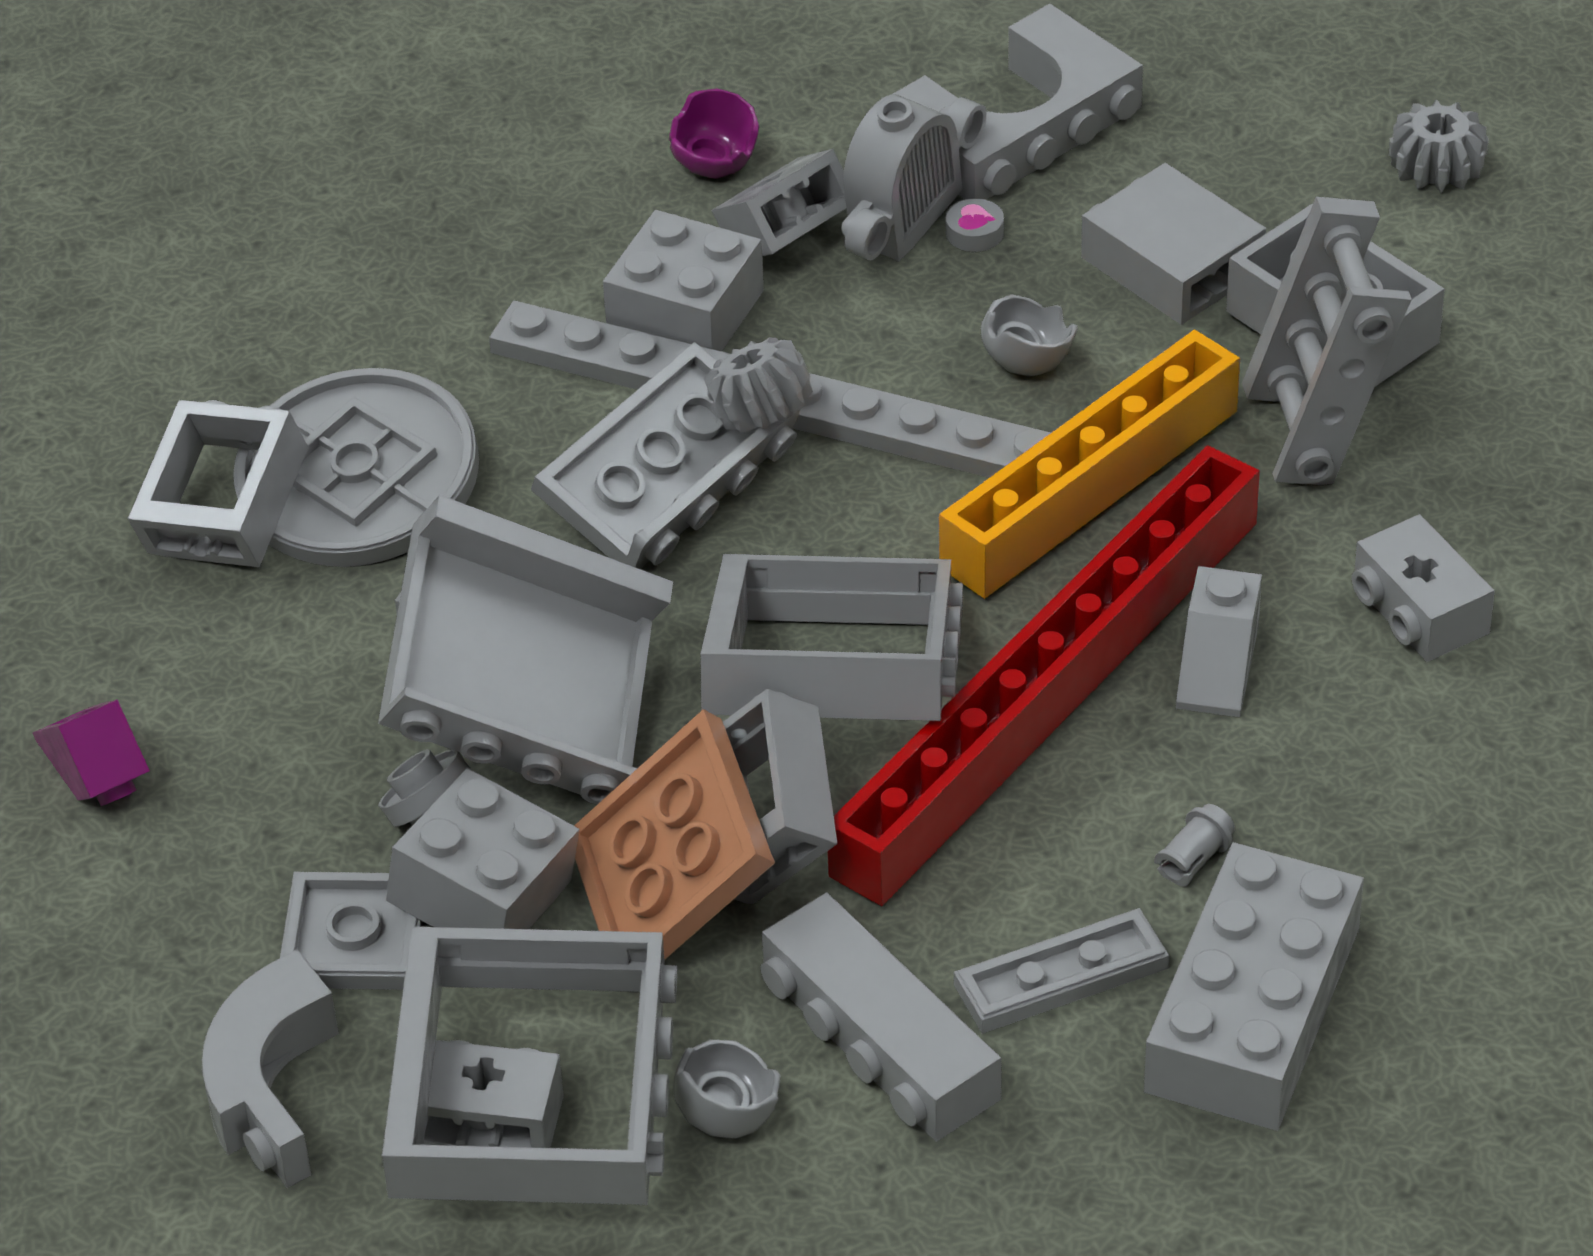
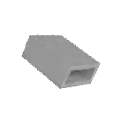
[1081,163,1266,325]

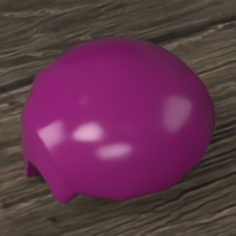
[669,88,759,179]

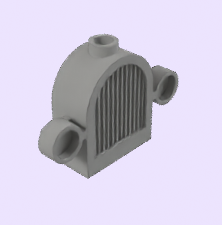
[841,94,987,261]

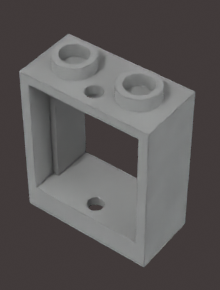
[128,400,308,567]
[723,689,837,904]

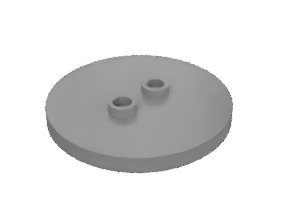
[233,368,479,567]

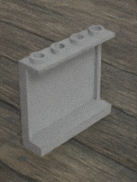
[378,495,673,804]

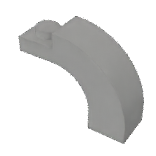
[202,950,338,1188]

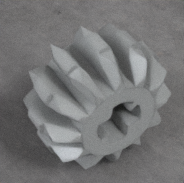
[1389,99,1488,193]
[704,337,813,433]

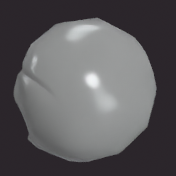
[981,294,1078,377]
[673,1039,780,1139]

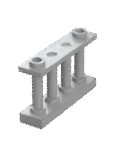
[1242,197,1412,485]

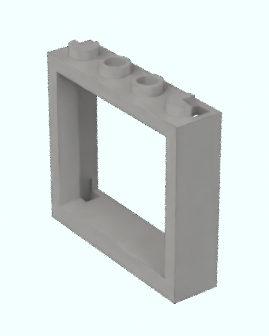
[701,554,963,721]
[382,927,677,1205]

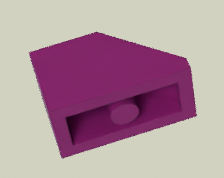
[32,699,150,806]

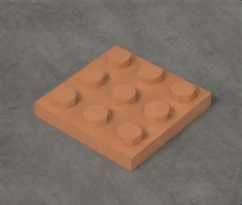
[574,709,775,960]

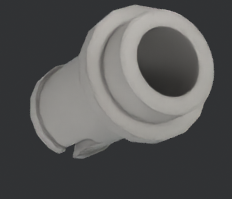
[1154,804,1235,887]

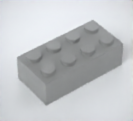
[1144,842,1364,1131]

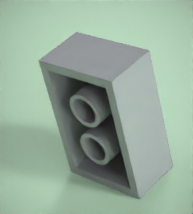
[1226,204,1445,387]

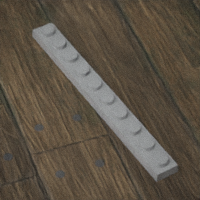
[489,300,1050,478]

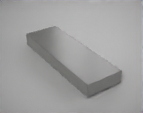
[954,908,1169,1034]

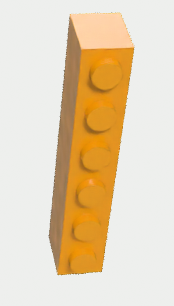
[939,329,1240,599]

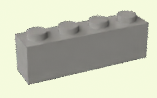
[761,892,1001,1142]

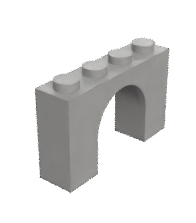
[893,3,1143,200]

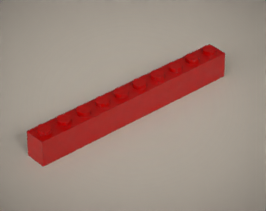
[827,445,1260,906]

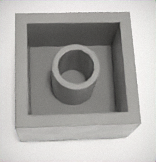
[603,210,764,352]
[386,768,580,929]

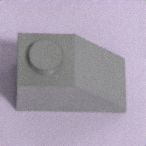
[1176,566,1262,717]

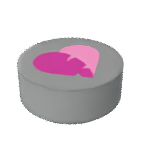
[946,198,1004,252]

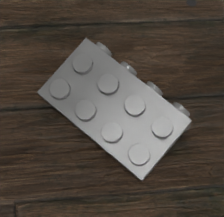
[531,342,800,569]

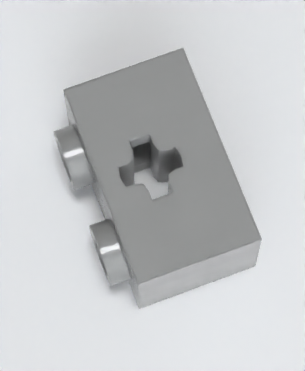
[712,149,846,256]
[1352,514,1495,662]
[423,1040,564,1148]

